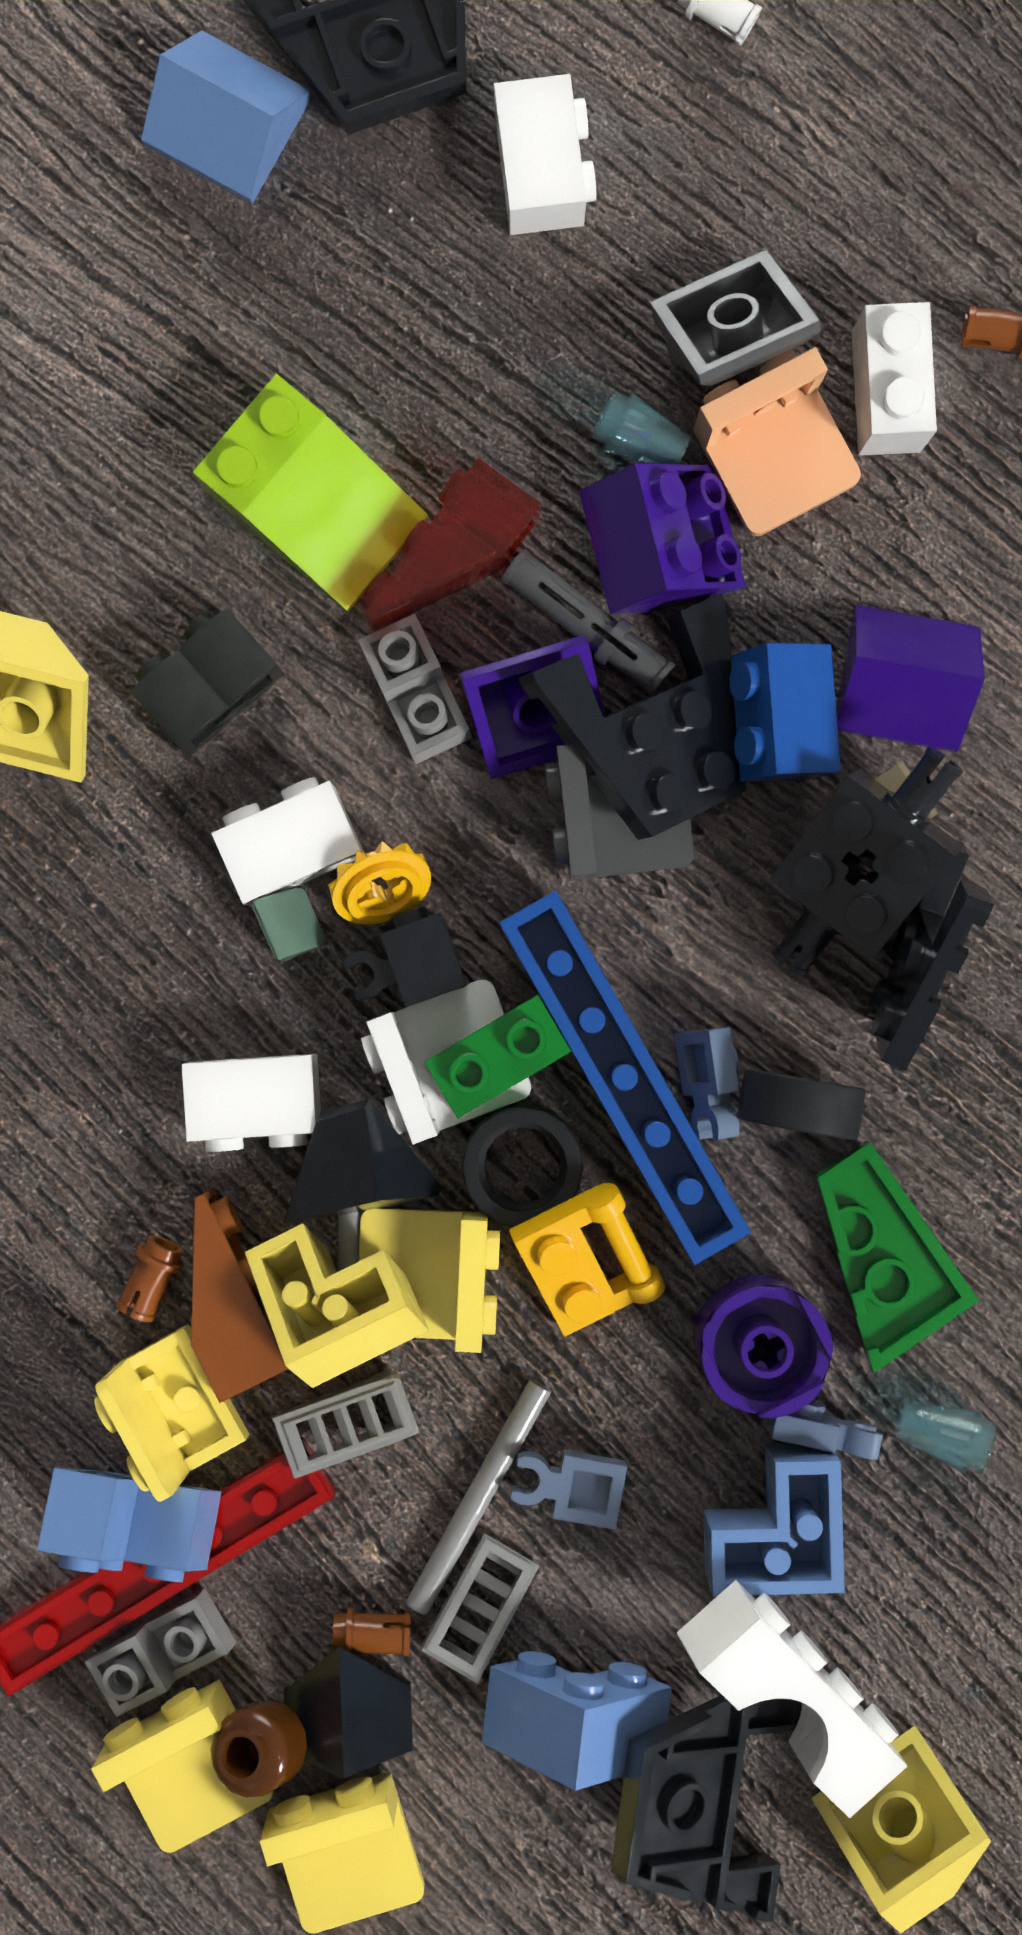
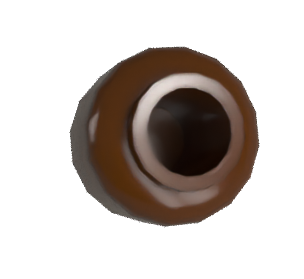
[210,1700,307,1798]

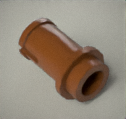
[960,305,1022,360]
[116,1235,184,1322]
[332,1606,411,1656]

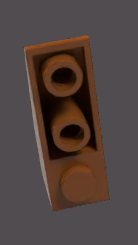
[191,1187,288,1403]

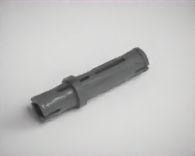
[501,549,676,696]

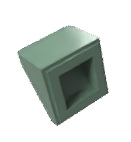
[252,888,326,961]

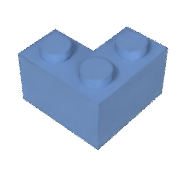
[703,1444,845,1597]
[37,1468,222,1582]
[482,1651,672,1791]

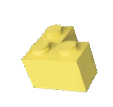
[245,1223,429,1388]

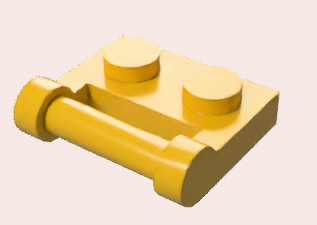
[509,1183,666,1337]

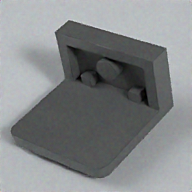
[545,744,694,881]

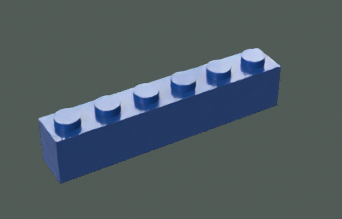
[499,890,751,1265]

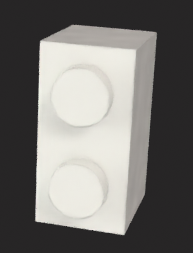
[494,74,596,235]
[852,302,937,456]
[211,777,364,907]
[182,1053,321,1152]

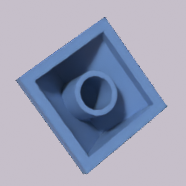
[141,30,313,205]

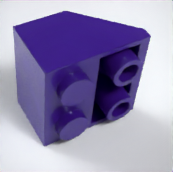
[579,463,746,614]

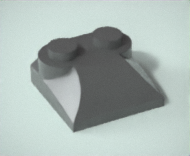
[650,250,821,386]

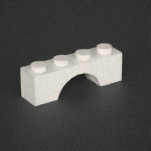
[677,1580,907,1818]

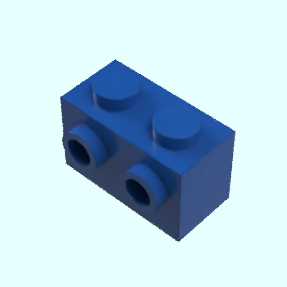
[729,643,841,782]

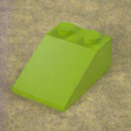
[192,373,428,613]

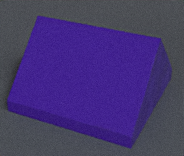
[836,605,985,752]
[460,635,605,779]

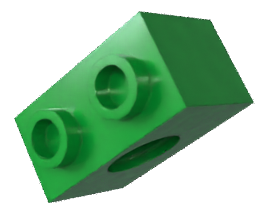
[424,995,572,1119]

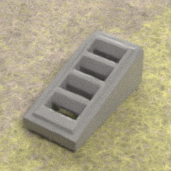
[271,1368,419,1479]
[420,1533,540,1683]

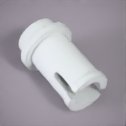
[677,0,762,47]

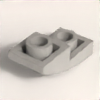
[358,614,472,764]
[84,1588,237,1717]

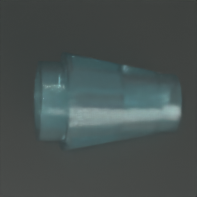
[592,390,691,464]
[895,1401,996,1474]

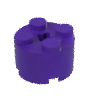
[694,1275,833,1418]

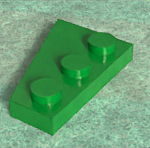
[814,1140,979,1373]

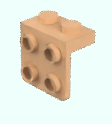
[693,347,861,536]

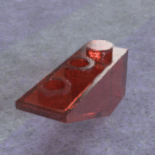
[363,458,541,631]

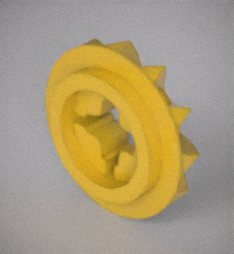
[328,841,431,925]

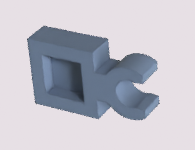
[674,1027,740,1140]
[763,1400,883,1460]
[511,1449,627,1530]

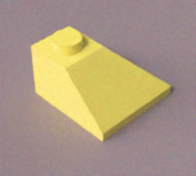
[0,611,89,783]
[811,1726,991,1934]

